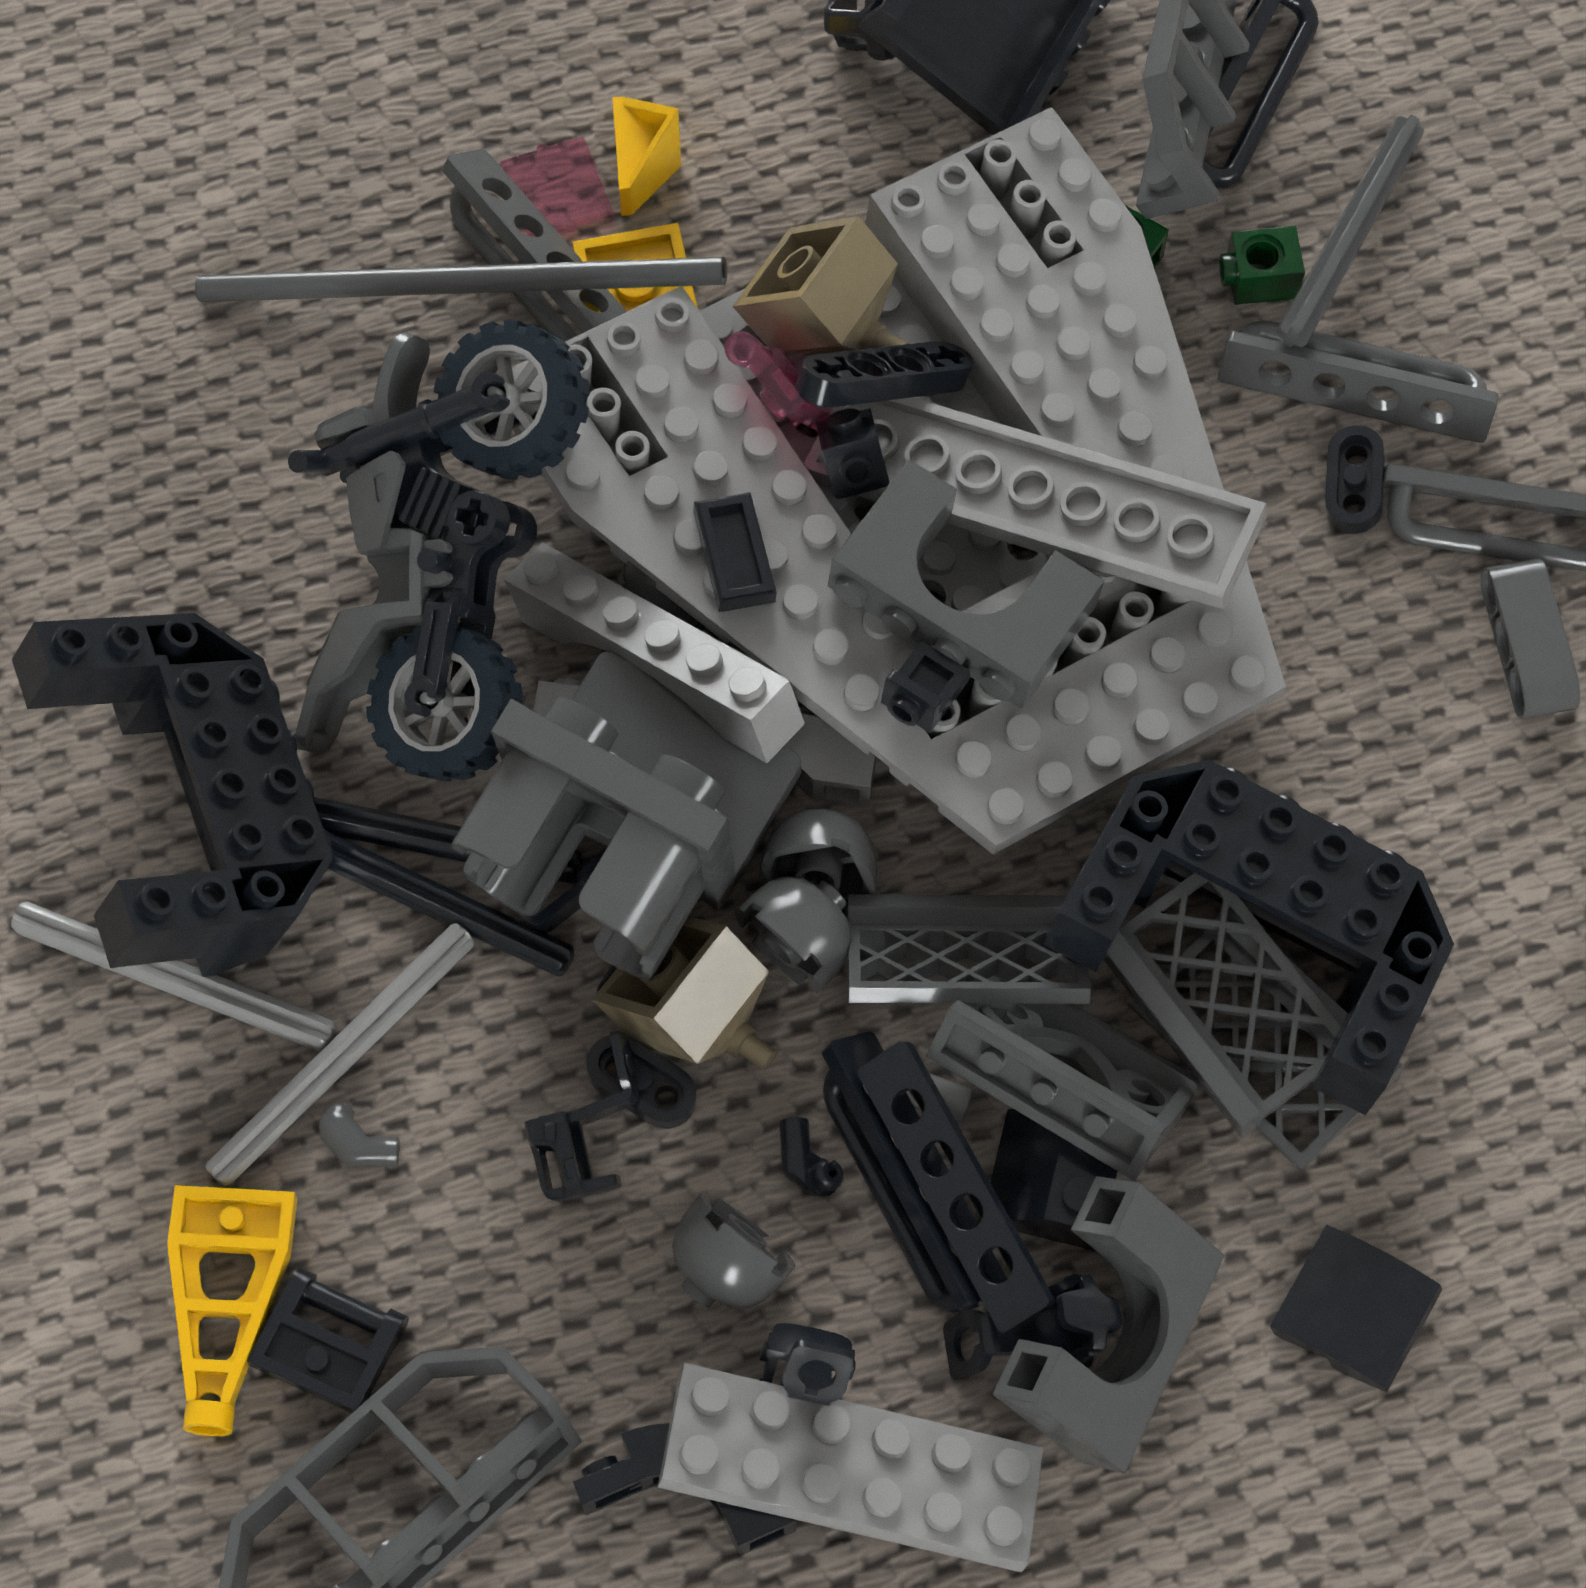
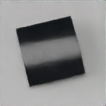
[1270,1224,1443,1393]

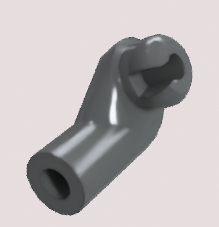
[319,1104,400,1167]

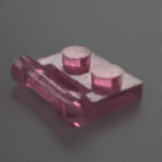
[725,331,831,430]

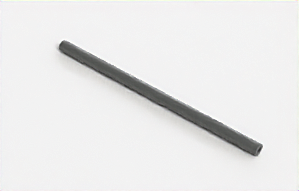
[195,257,727,302]

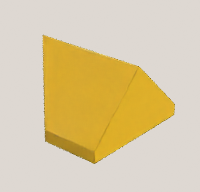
[612,97,681,216]

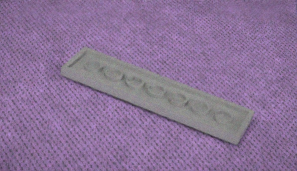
[804,397,1267,610]

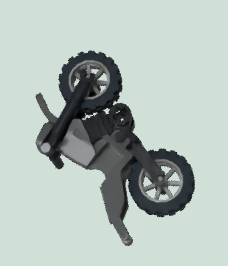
[288,320,590,781]

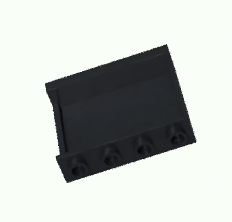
[857,0,1110,135]

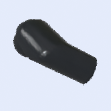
[779,1117,844,1197]

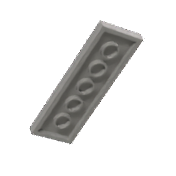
[658,1363,1043,1572]

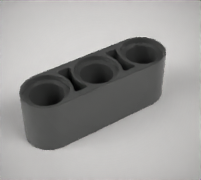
[1481,558,1580,719]

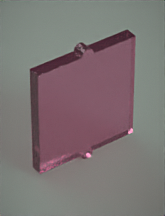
[500,136,613,237]

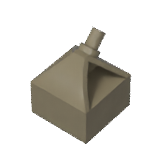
[732,216,909,353]
[592,916,778,1070]

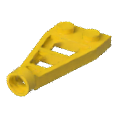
[167,1185,298,1436]

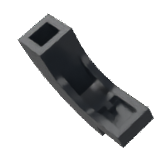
[573,1423,796,1556]

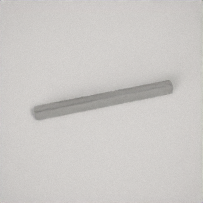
[11,902,336,1052]
[205,923,475,1187]

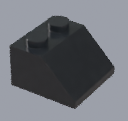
[990,1109,1118,1251]

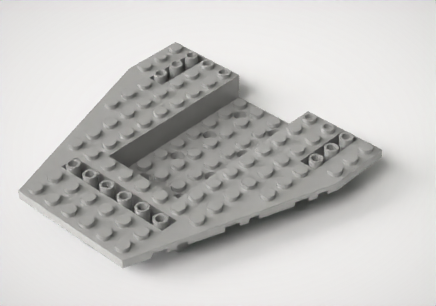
[497,107,1286,855]

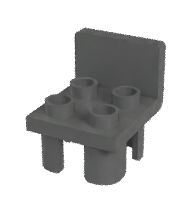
[451,651,801,981]

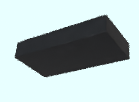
[693,492,777,612]

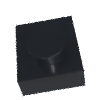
[816,408,889,499]
[881,640,970,733]

